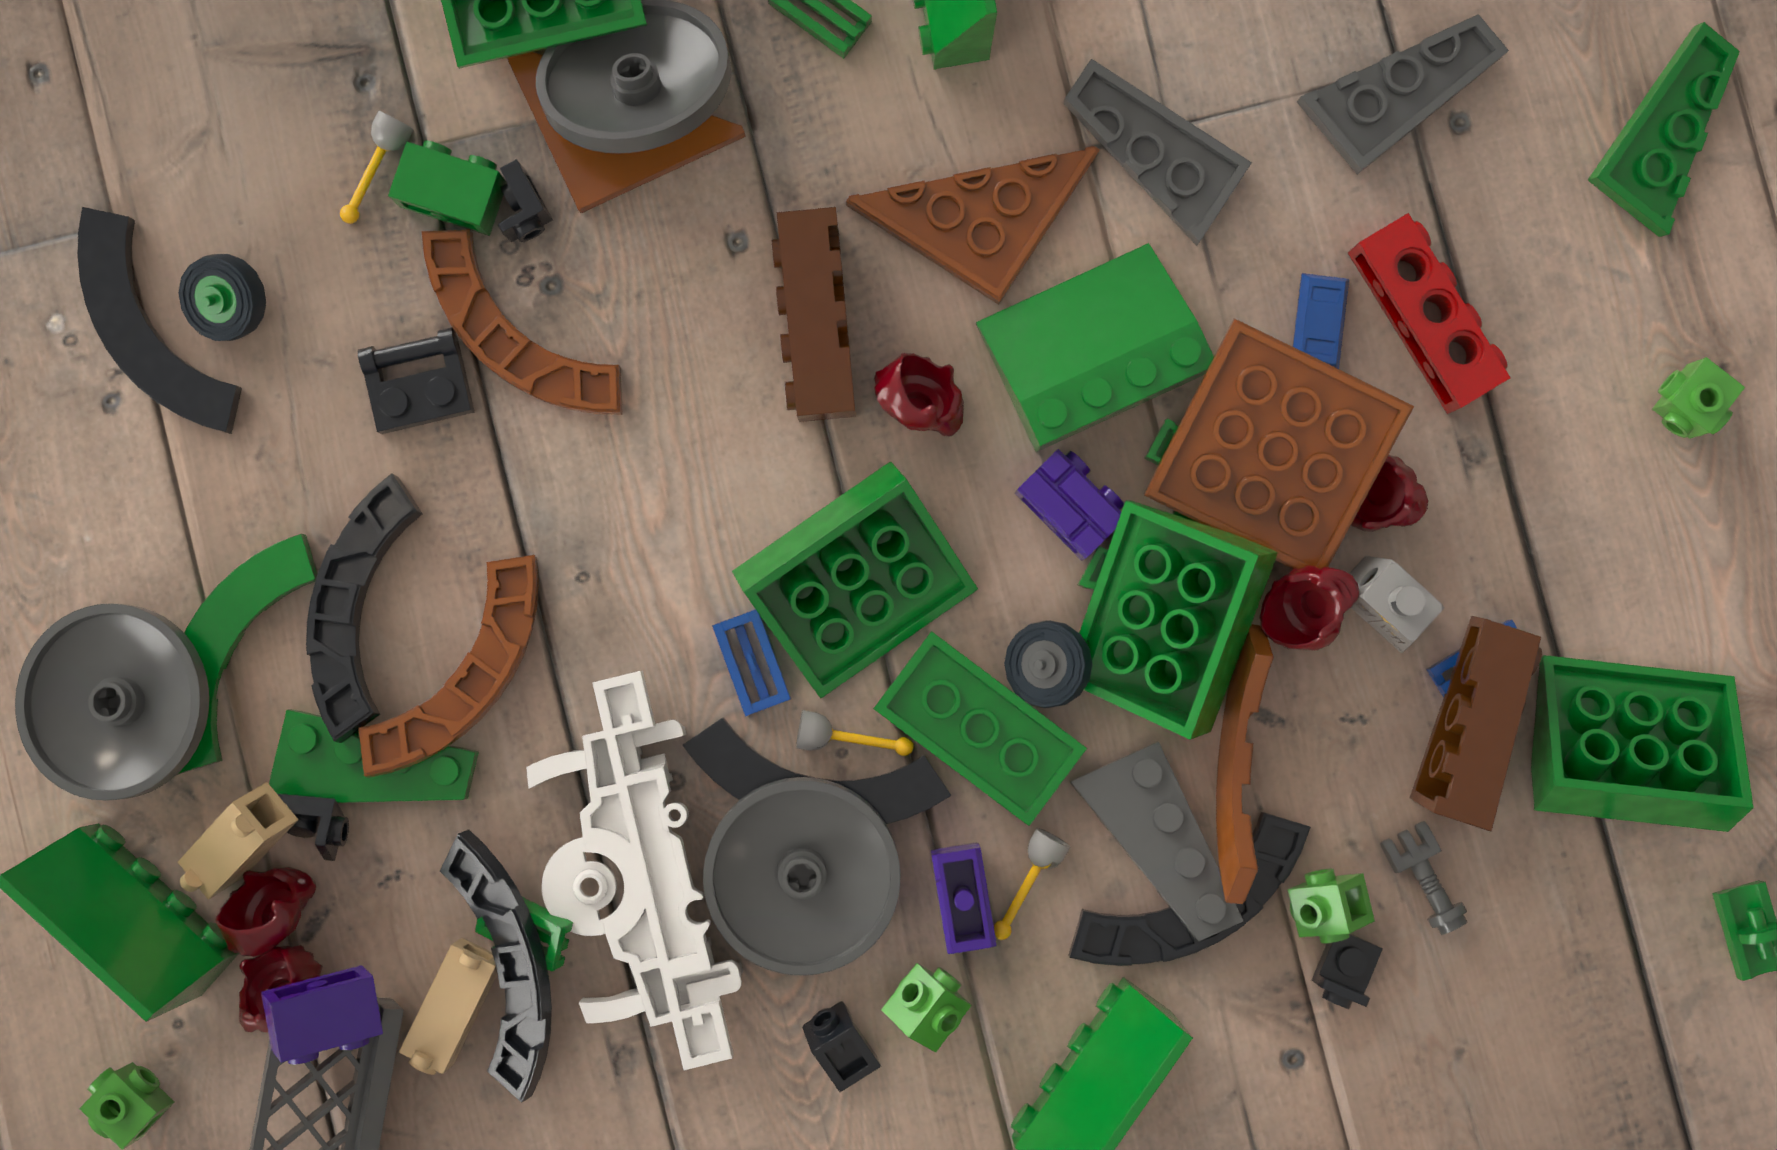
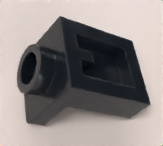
[498,159,553,242]
[278,794,349,861]
[1311,934,1383,1009]
[802,1001,881,1092]

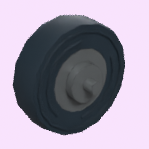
[1004,620,1093,708]

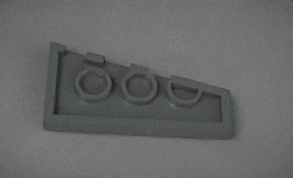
[1297,14,1509,175]
[1063,59,1252,246]
[1070,742,1243,942]

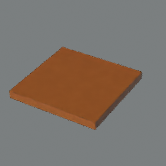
[1144,318,1414,569]

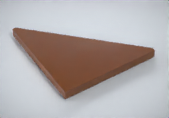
[507,52,746,213]
[846,146,1100,305]

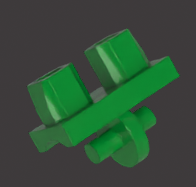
[1712,880,1777,981]

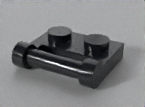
[358,327,475,434]

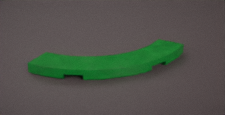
[177,534,318,775]

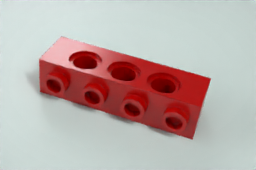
[1348,213,1511,414]

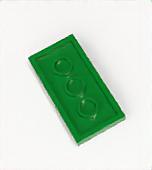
[873,631,1087,826]

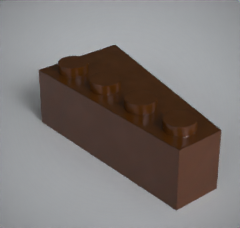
[772,207,856,422]
[1410,616,1542,832]

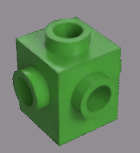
[1652,357,1745,439]
[1288,868,1375,943]
[881,963,972,1052]
[79,1062,175,1150]

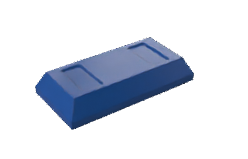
[1293,273,1349,369]

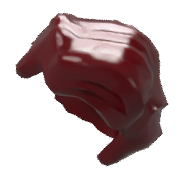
[874,353,964,437]
[1351,455,1429,532]
[1259,565,1359,650]
[215,867,317,957]
[239,945,323,1032]

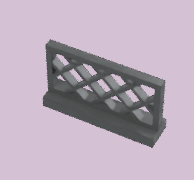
[249,997,404,1150]

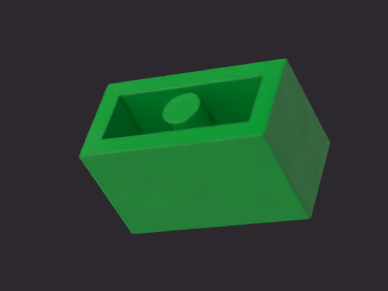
[388,140,507,236]

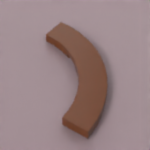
[422,229,623,415]
[359,555,539,778]
[1216,624,1274,904]

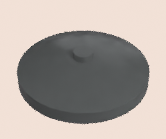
[536,0,731,153]
[15,604,209,801]
[703,777,901,976]

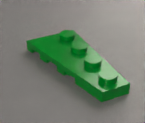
[269,709,479,803]

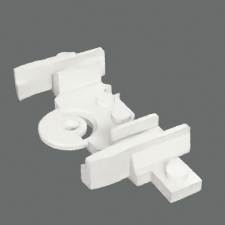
[526,671,743,1070]

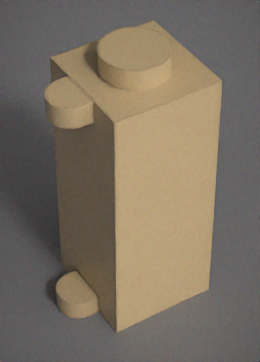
[178,782,298,900]
[398,938,498,1075]

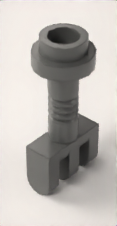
[1380,821,1468,935]

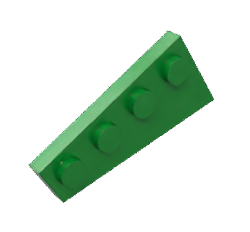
[1588,22,1740,237]

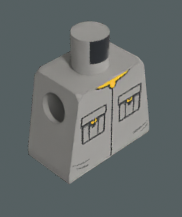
[1349,556,1445,653]

